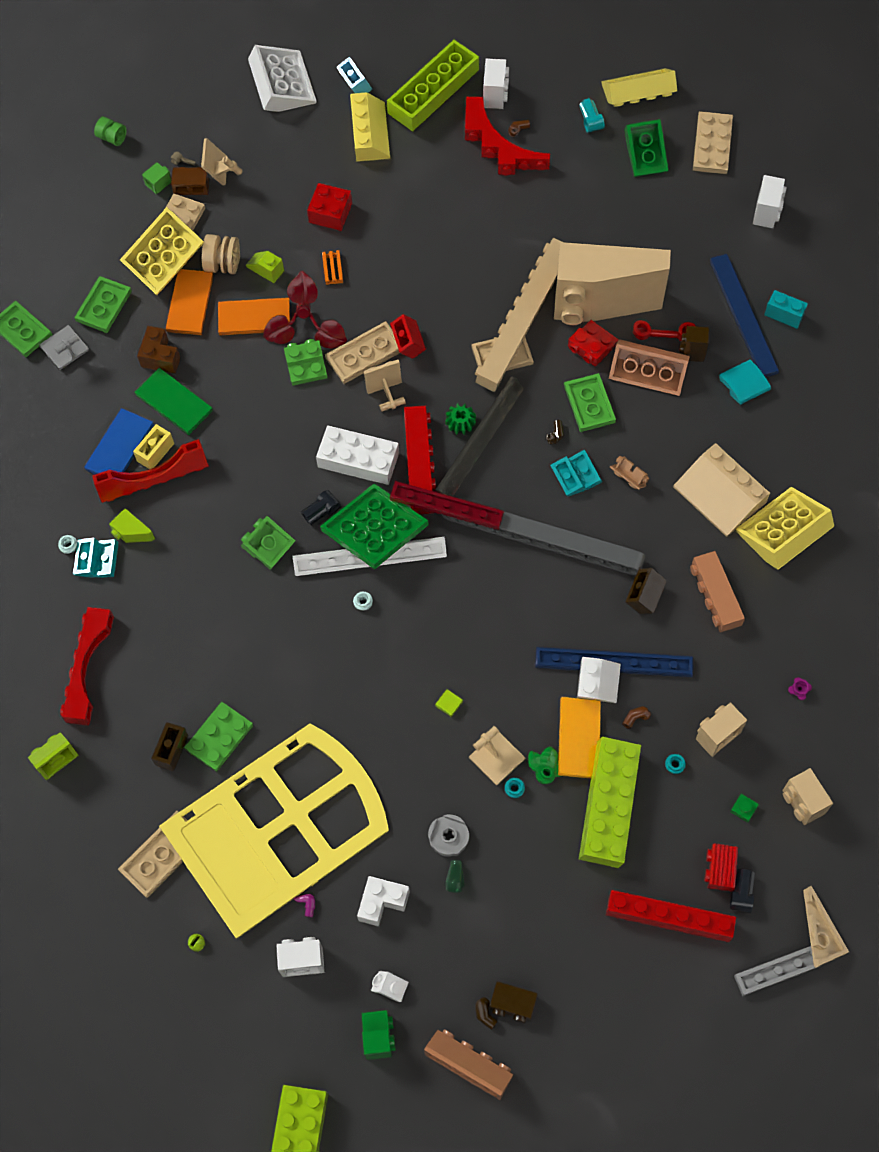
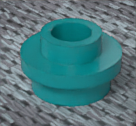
[665,754,686,774]
[505,778,525,798]

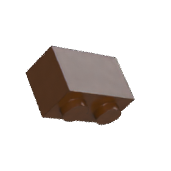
[171,167,210,195]

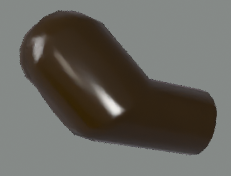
[475,997,498,1030]

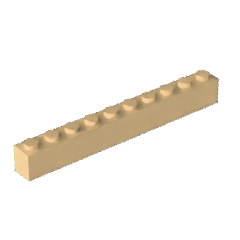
[475,238,561,392]

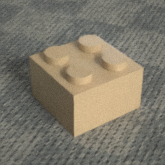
[696,702,747,757]
[782,768,833,825]

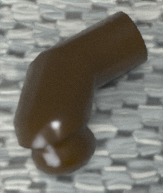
[546,420,564,445]

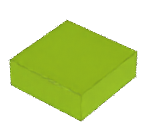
[435,689,463,717]

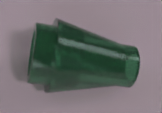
[444,860,465,893]

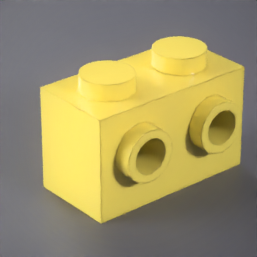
[133,424,174,469]

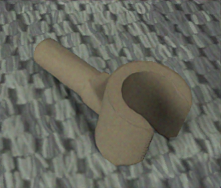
[171,152,196,166]

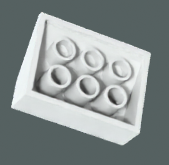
[248,45,316,112]

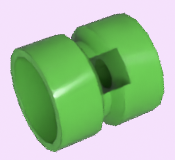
[94,116,127,146]

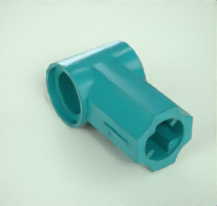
[579,98,605,133]

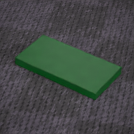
[134,368,213,436]

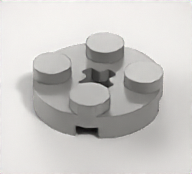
[428,814,469,856]

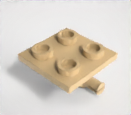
[201,138,243,185]
[364,360,406,412]
[469,726,525,786]

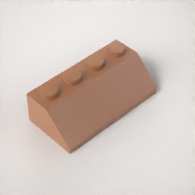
[609,339,690,396]
[424,1029,513,1100]

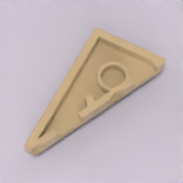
[803,886,849,968]

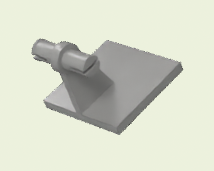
[39,325,89,370]

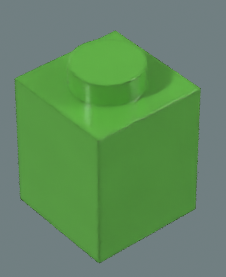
[142,162,171,195]

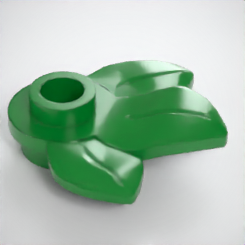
[528,746,560,784]

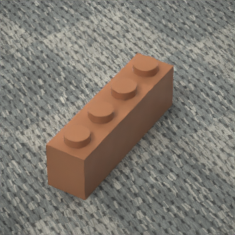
[690,551,745,633]

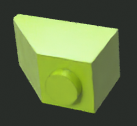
[246,251,284,283]
[109,509,155,543]

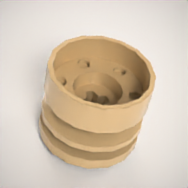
[202,234,240,274]

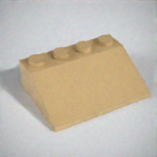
[673,443,770,537]

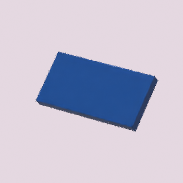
[84,408,154,474]

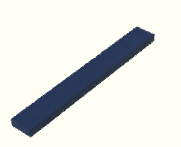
[710,254,779,377]
[535,647,693,677]

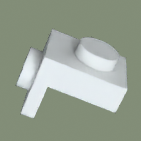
[371,971,409,1002]

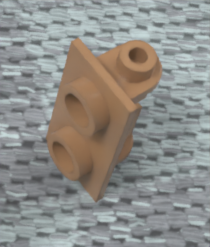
[610,456,650,490]

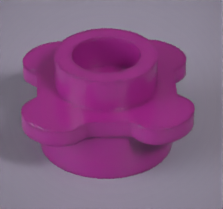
[788,677,812,700]

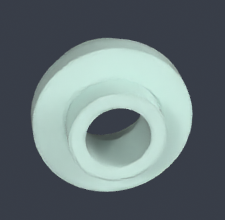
[58,535,77,554]
[353,592,373,611]

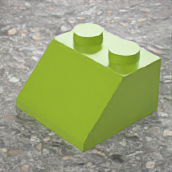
[28,732,79,780]

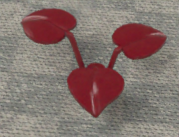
[263,271,347,348]

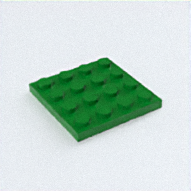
[320,484,428,570]

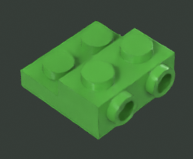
[284,339,327,386]
[240,516,296,569]

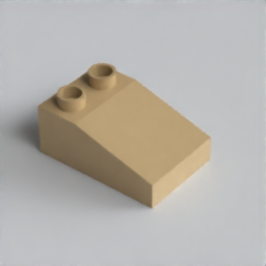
[554,242,671,325]

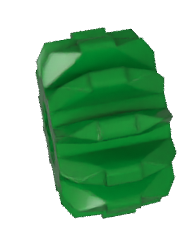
[445,403,476,435]

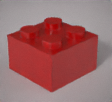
[307,183,352,231]

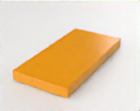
[558,697,601,779]

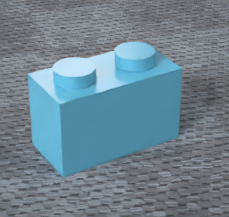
[337,57,372,93]

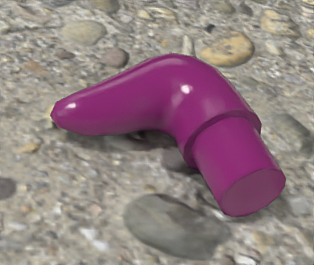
[294,894,315,918]

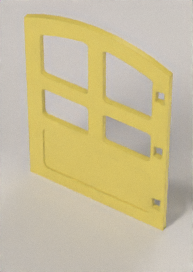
[159,724,389,939]

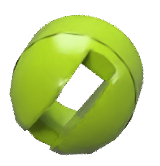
[188,934,205,952]

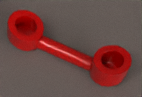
[633,320,696,342]

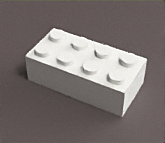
[316,425,399,485]

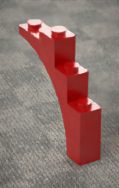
[465,97,550,175]

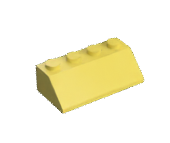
[601,68,677,107]
[350,92,390,162]

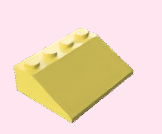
[120,207,204,295]
[736,487,834,570]

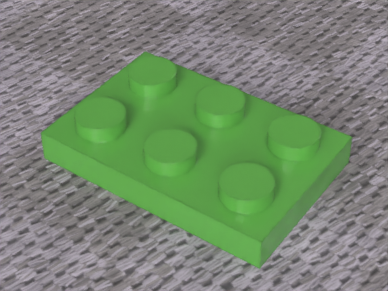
[74,276,132,333]
[0,301,52,358]
[564,373,616,432]
[184,702,254,772]

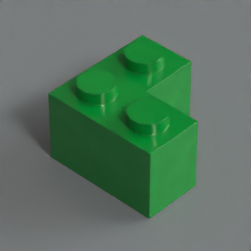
[362,1010,396,1060]

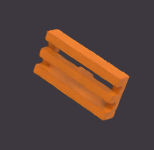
[322,250,343,285]

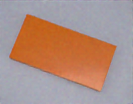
[166,269,214,335]
[218,298,290,336]

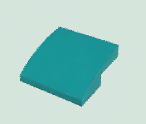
[719,360,771,405]
[551,449,602,497]
[73,538,119,577]

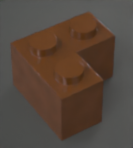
[137,326,181,374]

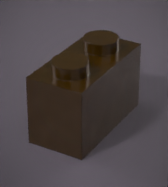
[679,326,709,362]
[625,568,667,614]
[151,722,189,771]
[489,981,538,1023]

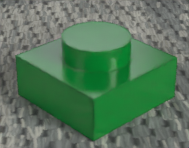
[730,794,759,823]

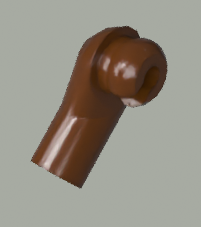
[508,120,530,137]
[622,706,651,729]

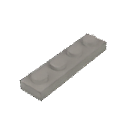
[734,946,822,996]

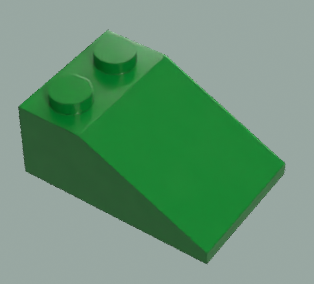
[624,119,668,177]

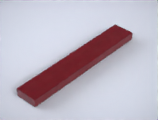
[390,481,504,530]

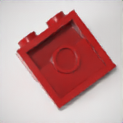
[568,320,619,367]

